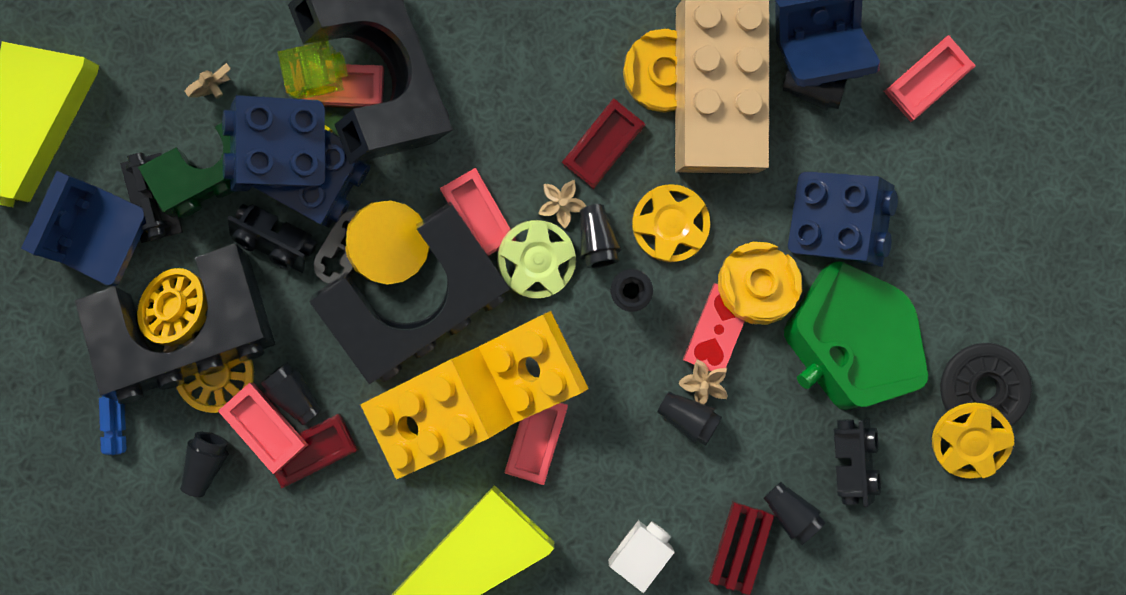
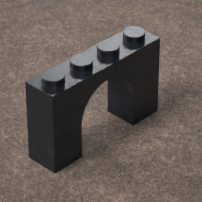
[288,0,453,164]
[309,201,510,384]
[75,244,276,404]

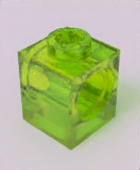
[277,40,348,99]

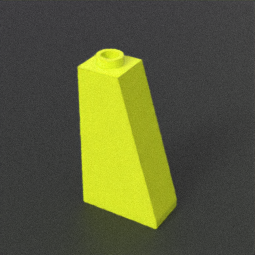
[0,42,99,208]
[392,485,554,595]

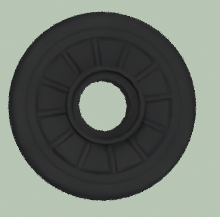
[940,343,1032,428]

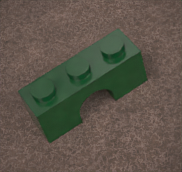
[138,123,234,218]

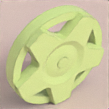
[497,220,576,298]

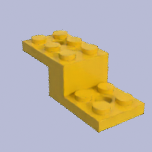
[360,311,589,480]

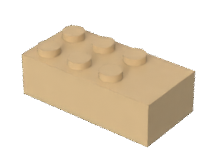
[675,0,769,173]

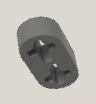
[314,211,357,283]

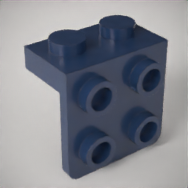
[775,0,880,87]
[222,95,325,192]
[253,129,370,228]
[21,171,147,287]
[788,172,898,267]

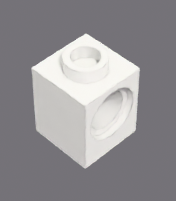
[608,520,675,593]

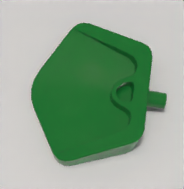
[784,261,928,410]

